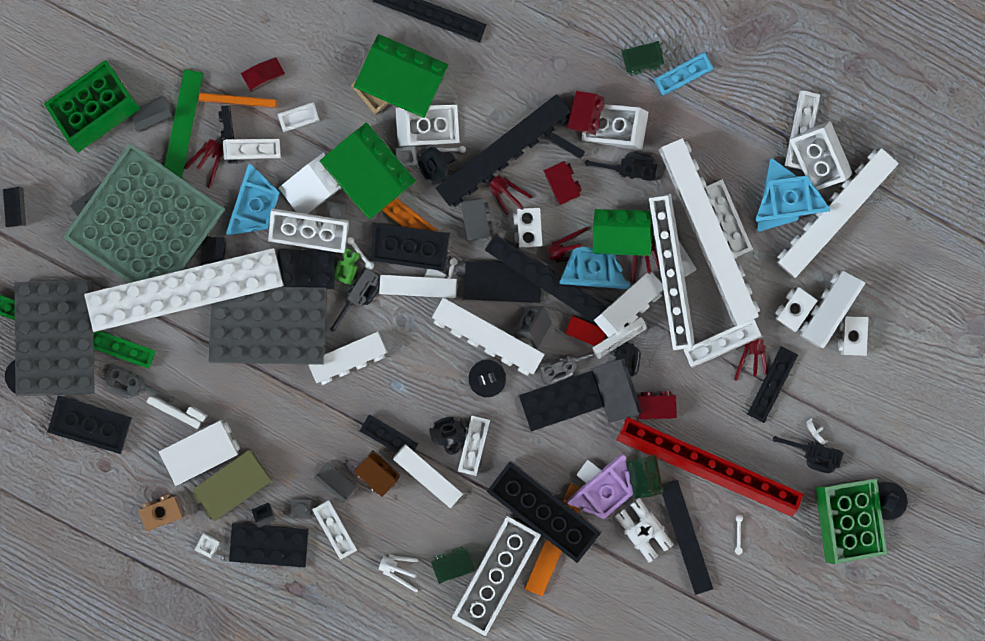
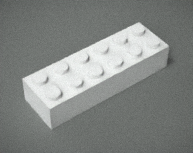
[432,298,544,376]
[452,515,541,636]

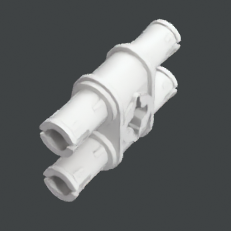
[615,498,674,563]

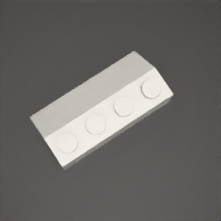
[268,208,349,253]
[799,271,865,348]

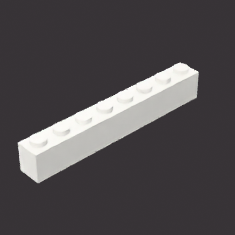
[776,148,899,278]
[649,193,695,350]

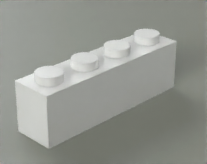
[594,271,663,337]
[309,331,388,385]

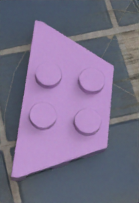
[566,453,633,519]

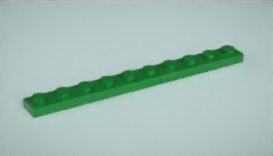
[0,295,156,369]

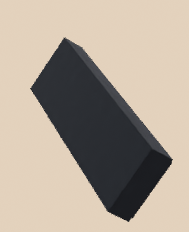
[747,346,798,423]

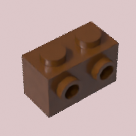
[354,450,401,497]

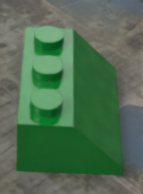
[593,209,654,256]

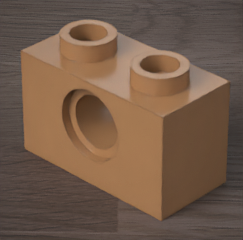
[138,494,185,532]

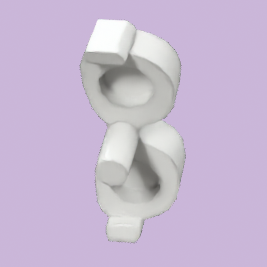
[806,418,828,445]

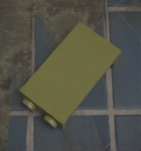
[193,449,272,521]

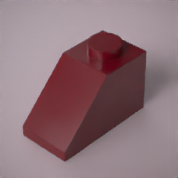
[241,57,285,92]

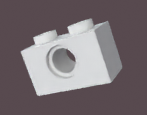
[775,287,818,332]
[838,316,868,356]

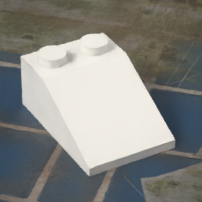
[581,104,649,150]
[396,105,460,146]
[279,153,342,214]

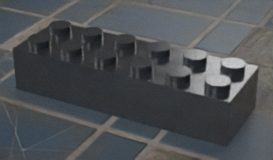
[486,460,602,563]

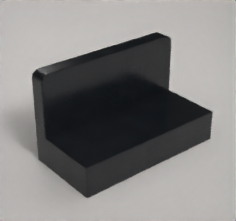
[3,187,26,227]
[201,236,226,266]

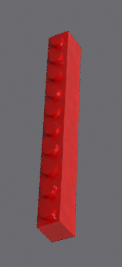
[616,417,804,517]

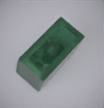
[620,41,664,77]
[627,455,664,499]
[431,546,475,584]

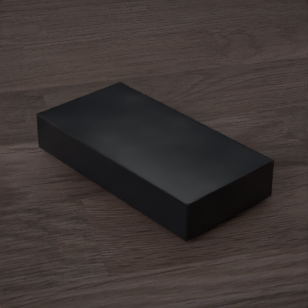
[549,132,585,159]

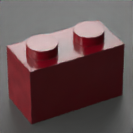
[568,91,604,135]
[543,161,582,206]
[637,391,677,419]

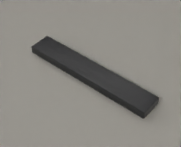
[373,0,487,43]
[659,480,713,595]

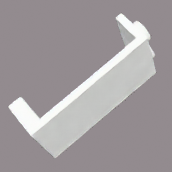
[159,420,240,486]

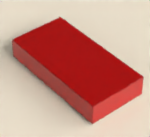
[565,316,606,346]

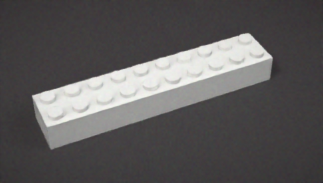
[659,138,760,326]
[84,248,284,332]

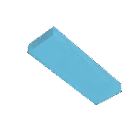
[654,52,714,96]

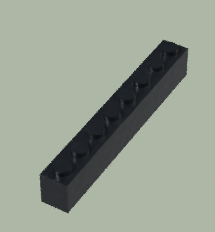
[435,94,571,207]
[485,232,614,335]

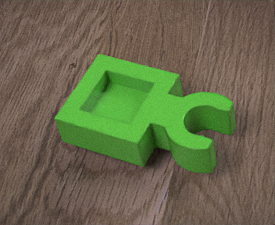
[335,248,360,285]

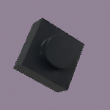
[251,502,276,527]

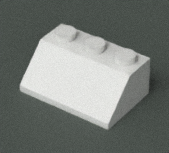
[790,121,853,190]

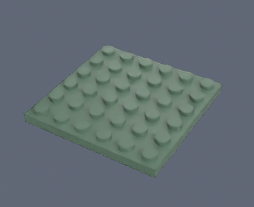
[63,143,225,283]

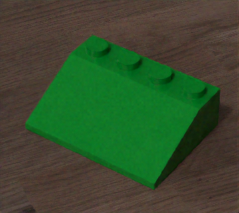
[354,34,449,118]
[44,60,140,153]
[319,122,416,220]
[815,479,887,564]

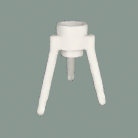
[379,554,418,592]

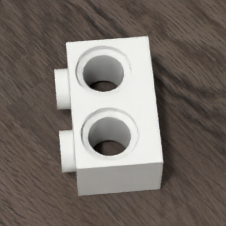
[513,208,542,248]

